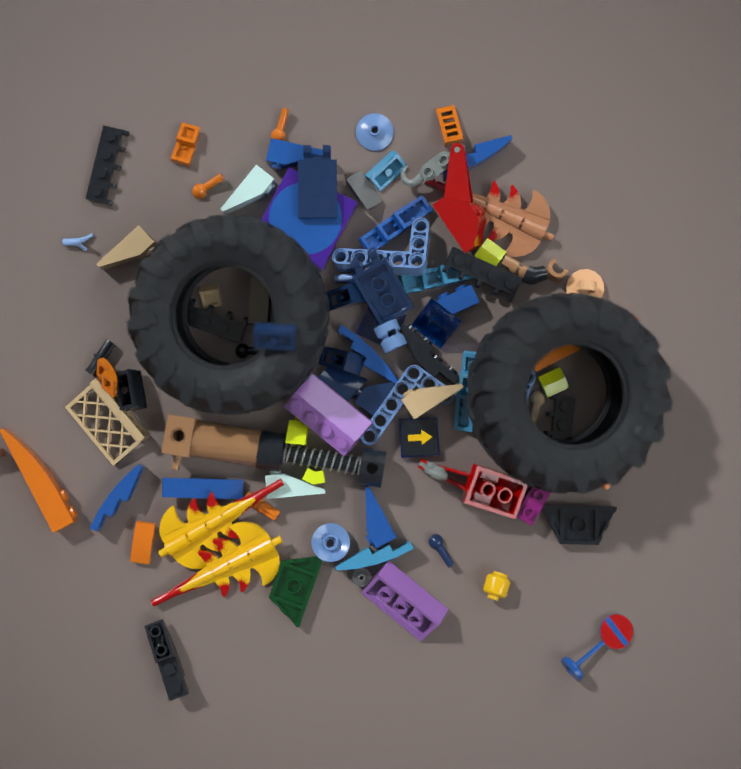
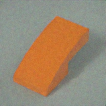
[171,122,200,167]
[96,357,117,398]
[130,520,156,565]

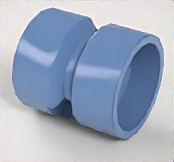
[374,319,407,354]

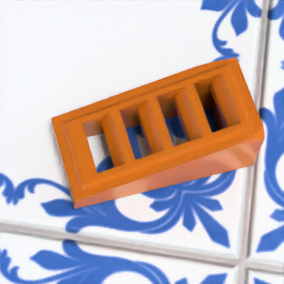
[436,105,463,146]

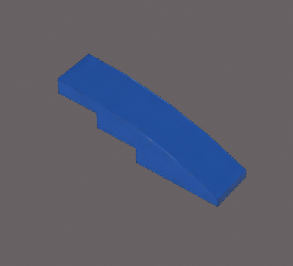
[441,135,512,181]
[358,195,433,250]
[338,325,398,384]
[89,464,145,532]
[162,478,244,499]

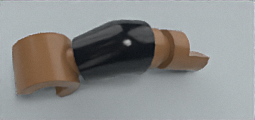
[501,255,568,285]

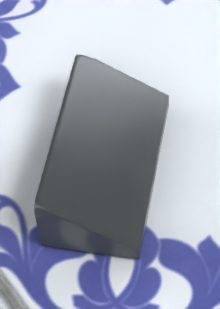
[346,171,383,212]

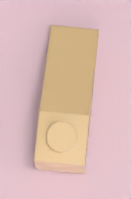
[96,225,156,270]
[401,384,463,419]

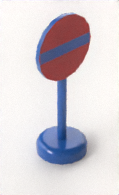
[561,614,633,682]

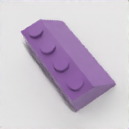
[284,374,373,456]
[361,560,448,642]

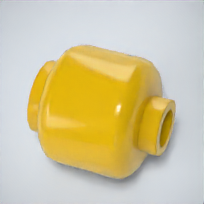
[483,571,511,601]

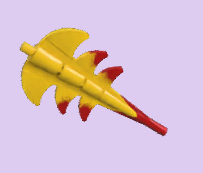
[158,478,285,569]
[151,522,283,607]

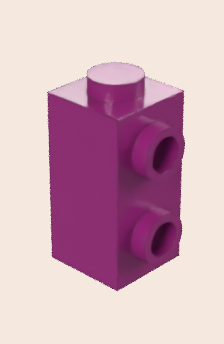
[517,486,551,526]

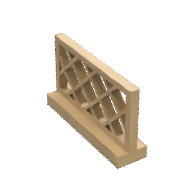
[65,378,151,466]

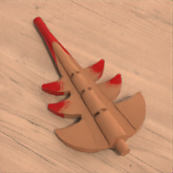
[424,179,554,257]

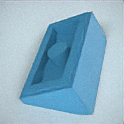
[365,151,406,192]

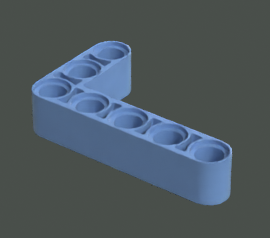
[332,217,430,276]
[361,365,454,445]

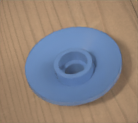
[356,113,393,151]
[311,523,350,562]

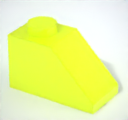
[285,417,309,445]

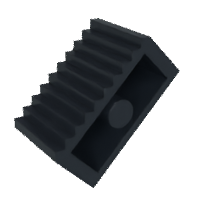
[116,369,147,411]

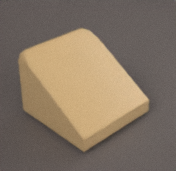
[199,283,222,309]

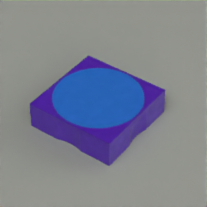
[261,167,358,273]

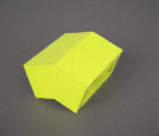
[474,238,506,266]
[538,367,569,398]
[302,468,326,484]

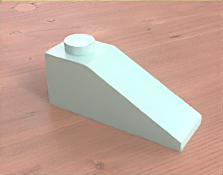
[221,165,276,215]
[265,470,326,499]

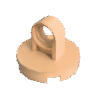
[565,269,604,298]

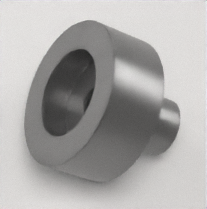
[352,567,371,587]

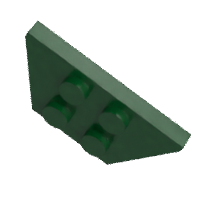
[269,556,323,628]

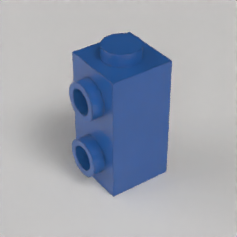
[436,284,479,315]

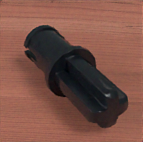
[85,340,115,377]

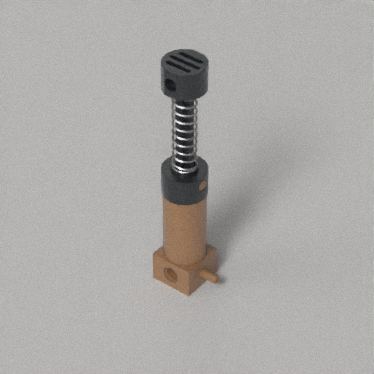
[161,414,387,488]

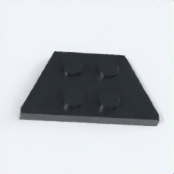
[542,505,617,545]

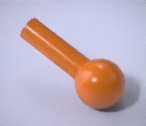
[271,107,289,141]
[192,173,225,199]

